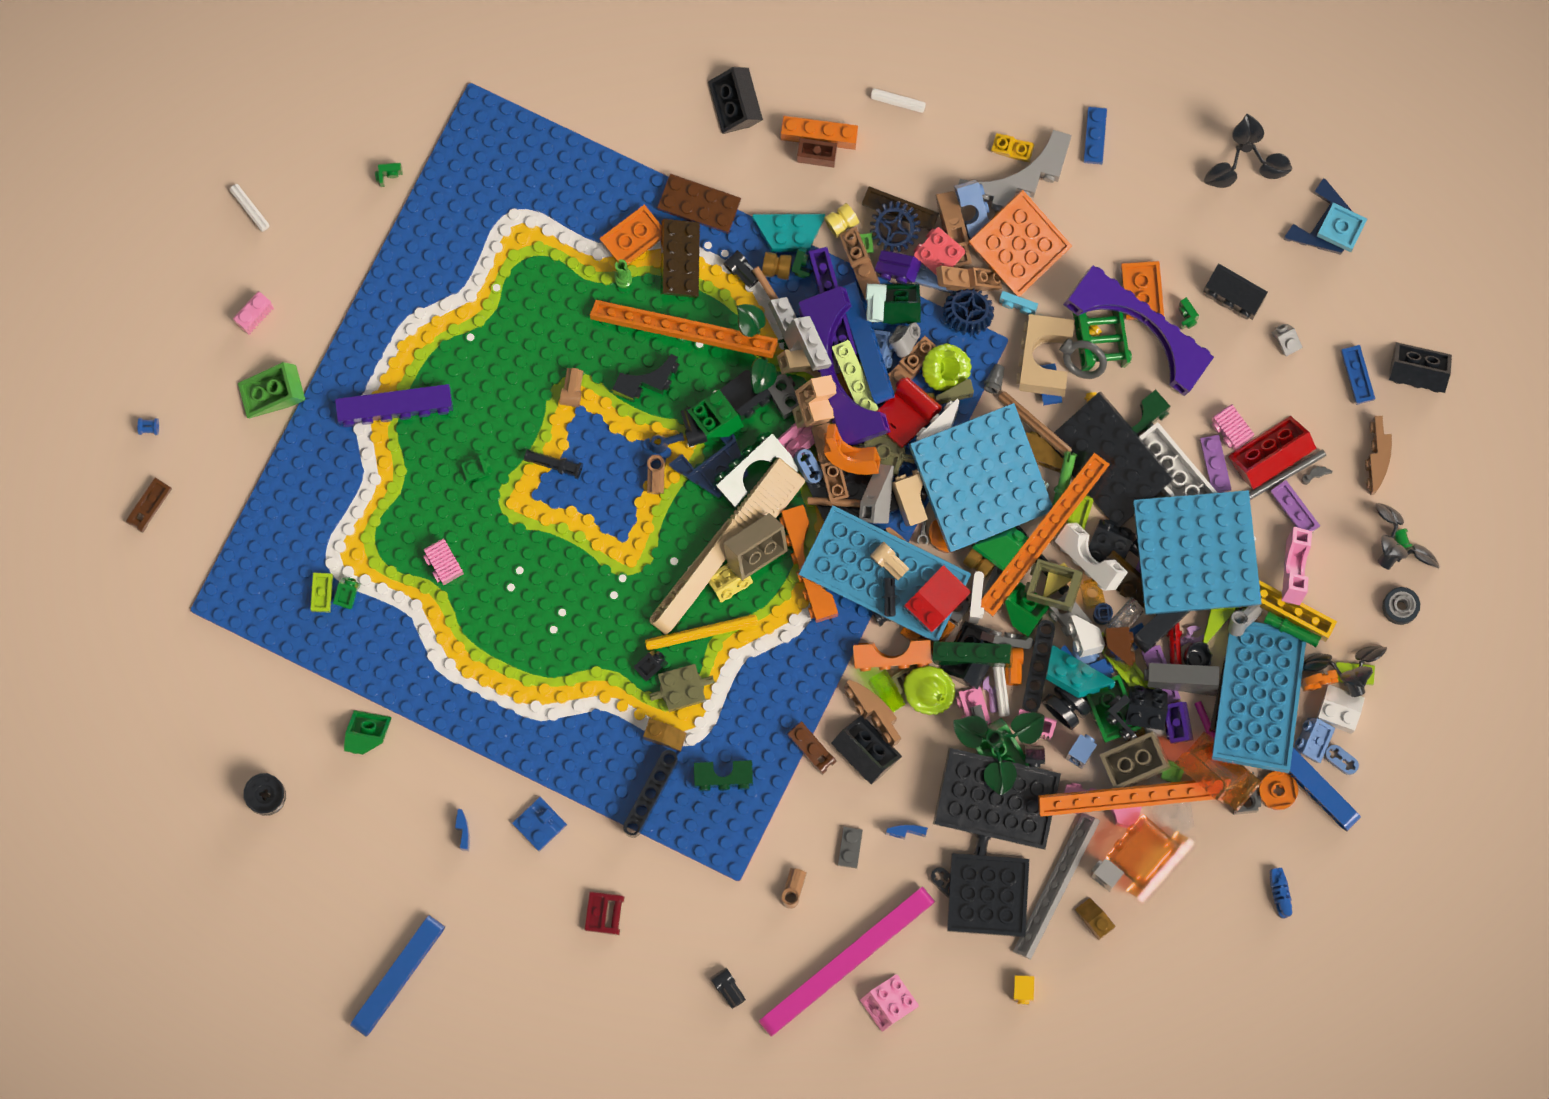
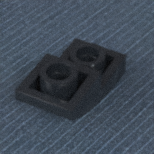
[1024,745,1045,767]

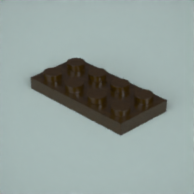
[660,219,700,298]

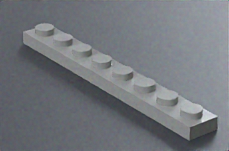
[1013,813,1100,960]

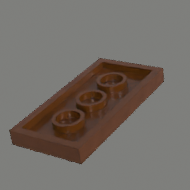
[657,174,741,234]

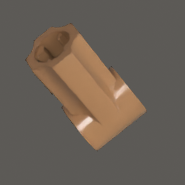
[560,368,584,408]
[647,455,665,494]
[782,868,807,909]

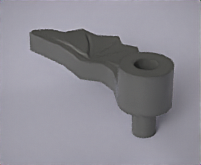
[1302,466,1332,485]

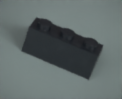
[708,67,763,134]
[1203,263,1268,320]
[1389,342,1452,393]
[940,621,996,690]
[831,715,902,784]

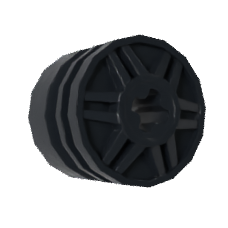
[244,773,286,816]

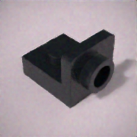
[634,650,668,682]

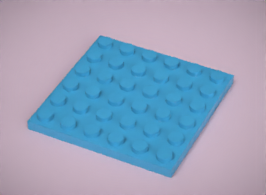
[908,403,1053,552]
[1133,490,1262,615]

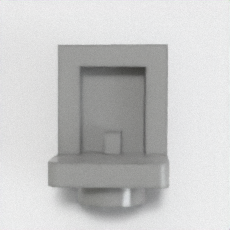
[1272,324,1303,356]

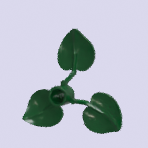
[736,304,789,393]
[953,712,1045,795]

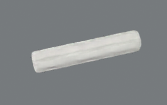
[871,88,926,113]
[230,184,269,232]
[993,667,1010,717]

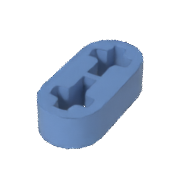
[794,449,823,484]
[1325,745,1359,775]

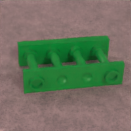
[1072,310,1132,371]

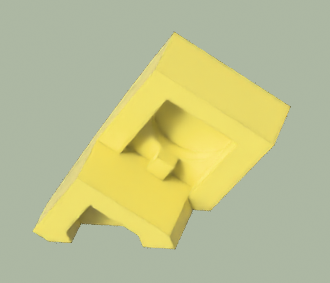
[1043,562,1072,598]

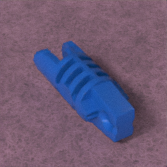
[1269,868,1293,919]

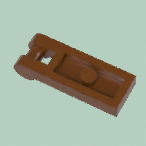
[126,477,172,533]
[786,721,837,775]

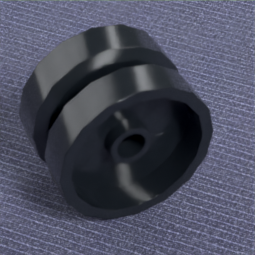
[1042,686,1091,730]

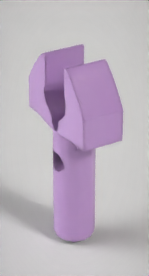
[1174,626,1204,649]
[983,676,998,713]

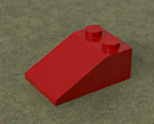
[903,565,971,633]

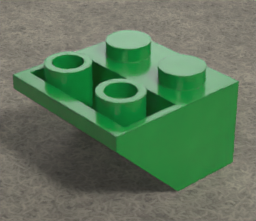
[688,389,744,438]

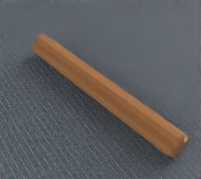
[998,391,1072,456]

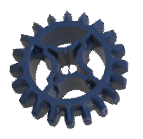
[870,201,921,252]
[943,289,994,337]

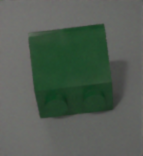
[882,284,921,324]

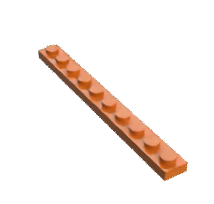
[590,300,778,358]
[981,453,1110,617]
[1038,777,1231,817]

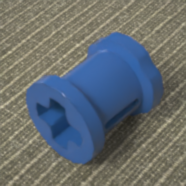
[137,418,159,435]

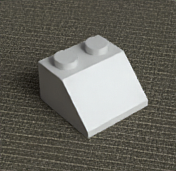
[1316,685,1365,734]

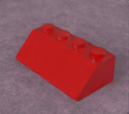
[1228,416,1317,489]

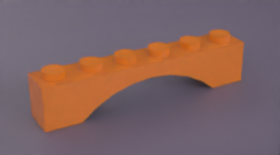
[779,505,838,623]

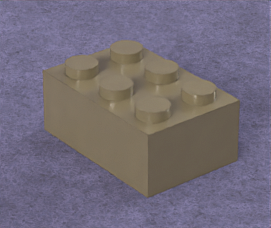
[724,513,788,581]
[1100,731,1171,788]

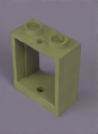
[1024,559,1083,612]

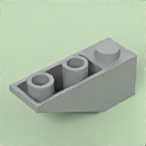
[859,464,894,523]

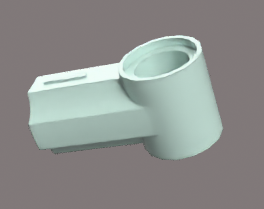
[866,284,886,322]

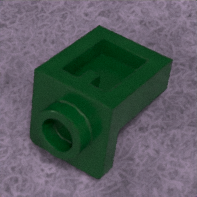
[791,247,812,278]

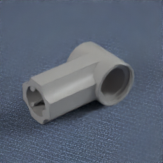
[1228,605,1263,636]

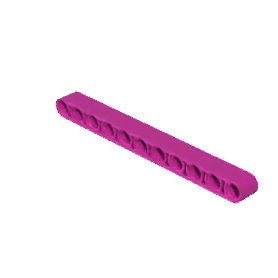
[758,887,935,1037]

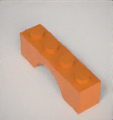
[781,116,858,150]
[853,638,933,671]

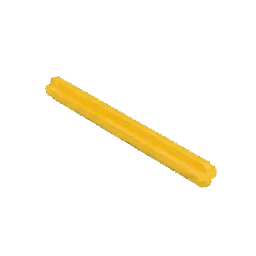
[645,614,758,651]

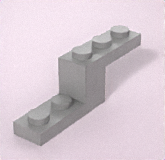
[768,297,832,371]

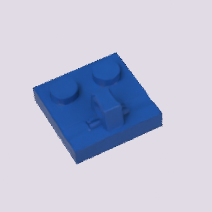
[512,797,567,852]

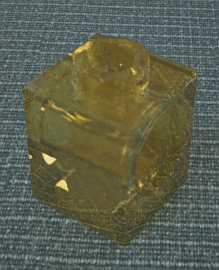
[1080,579,1105,610]

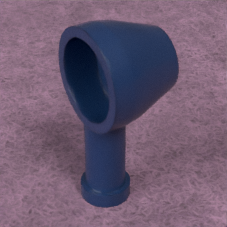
[649,432,685,454]

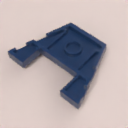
[1284,178,1353,255]
[669,434,748,499]

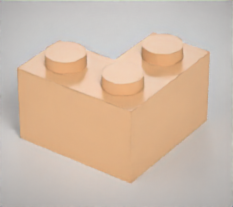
[795,375,836,427]

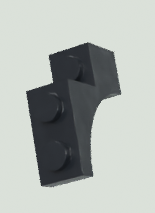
[612,354,680,403]

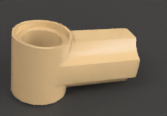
[870,542,909,581]

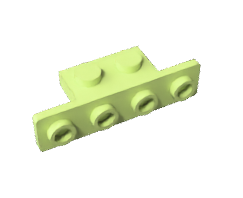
[832,340,878,411]

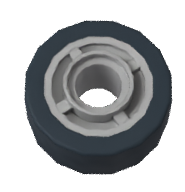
[1382,587,1421,625]

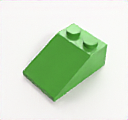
[238,362,305,419]

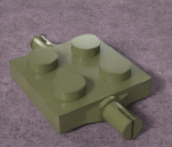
[853,434,915,476]
[649,664,715,712]

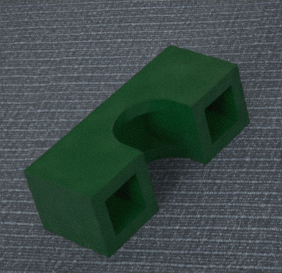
[694,760,753,791]

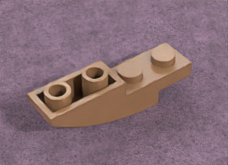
[935,191,972,268]
[839,227,880,302]
[936,266,1002,291]
[883,336,937,404]
[1365,416,1392,495]
[811,422,849,502]
[844,680,901,747]

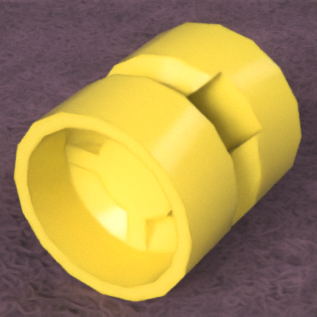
[824,203,859,238]

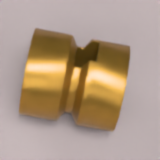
[762,252,792,280]
[963,548,995,579]

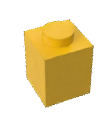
[1013,975,1034,1005]

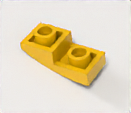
[991,133,1034,163]

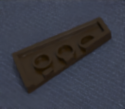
[1092,550,1157,615]

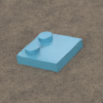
[1317,203,1367,252]

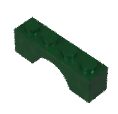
[1131,389,1171,436]
[933,641,1013,668]

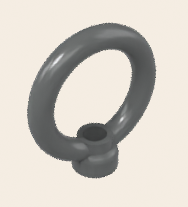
[1059,338,1107,379]

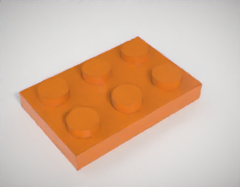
[600,205,662,266]
[1121,261,1164,320]

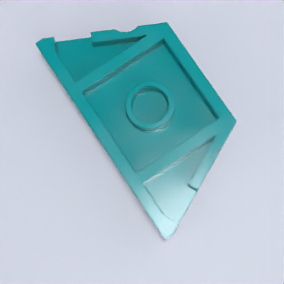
[752,214,825,252]
[1046,645,1115,698]

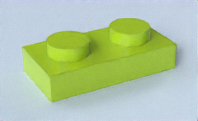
[311,573,333,613]

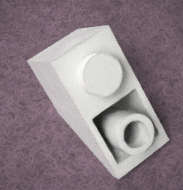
[1067,615,1105,658]

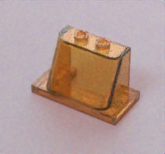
[1175,731,1262,812]
[1106,814,1194,902]

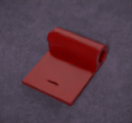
[877,377,942,448]

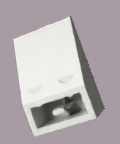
[916,399,959,441]

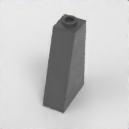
[1144,663,1219,696]

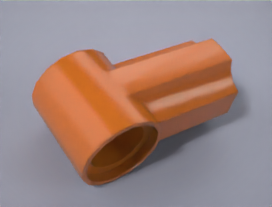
[1005,647,1024,686]

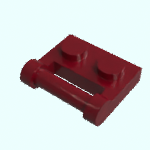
[585,892,625,935]

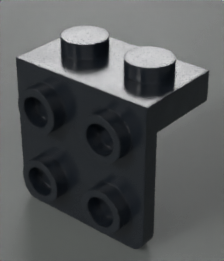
[720,370,771,421]
[1089,519,1135,563]
[1125,685,1168,731]
[1104,695,1137,741]

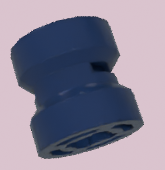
[1093,603,1113,625]

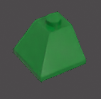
[973,527,1028,571]
[1005,582,1049,637]
[344,710,392,755]

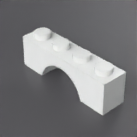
[1055,523,1128,591]

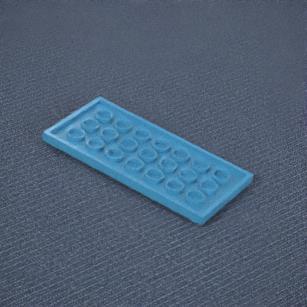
[799,506,971,642]
[1211,622,1306,773]

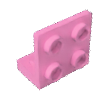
[860,975,919,1032]

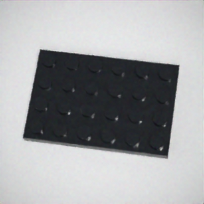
[1048,392,1175,528]
[933,748,1061,850]

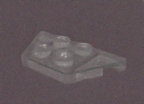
[1147,777,1194,850]

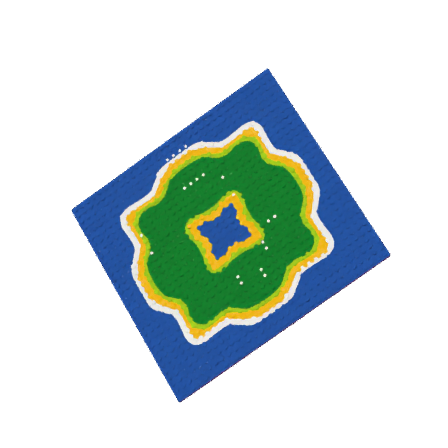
[191,83,1008,881]

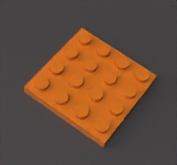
[967,190,1072,297]

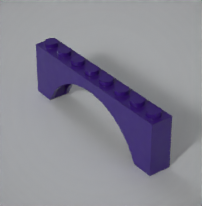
[1063,265,1214,396]
[799,286,891,446]

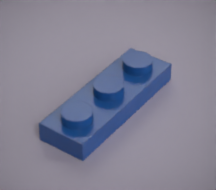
[1084,107,1107,165]
[1341,345,1375,405]

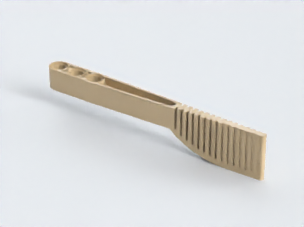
[650,457,805,634]

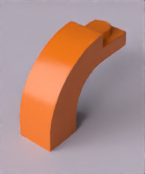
[824,424,881,475]

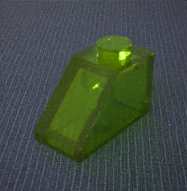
[868,669,905,712]

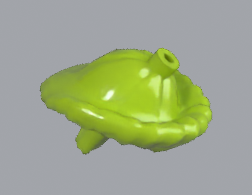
[922,343,972,392]
[903,666,956,715]

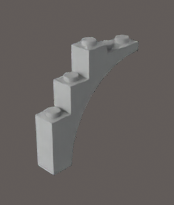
[958,130,1072,213]

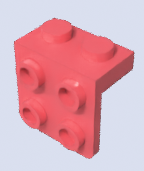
[913,227,965,275]

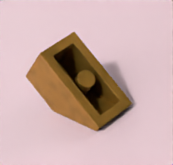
[643,718,687,752]
[1075,898,1116,940]

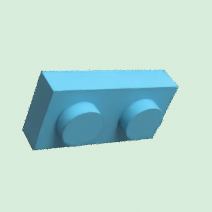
[999,291,1038,315]

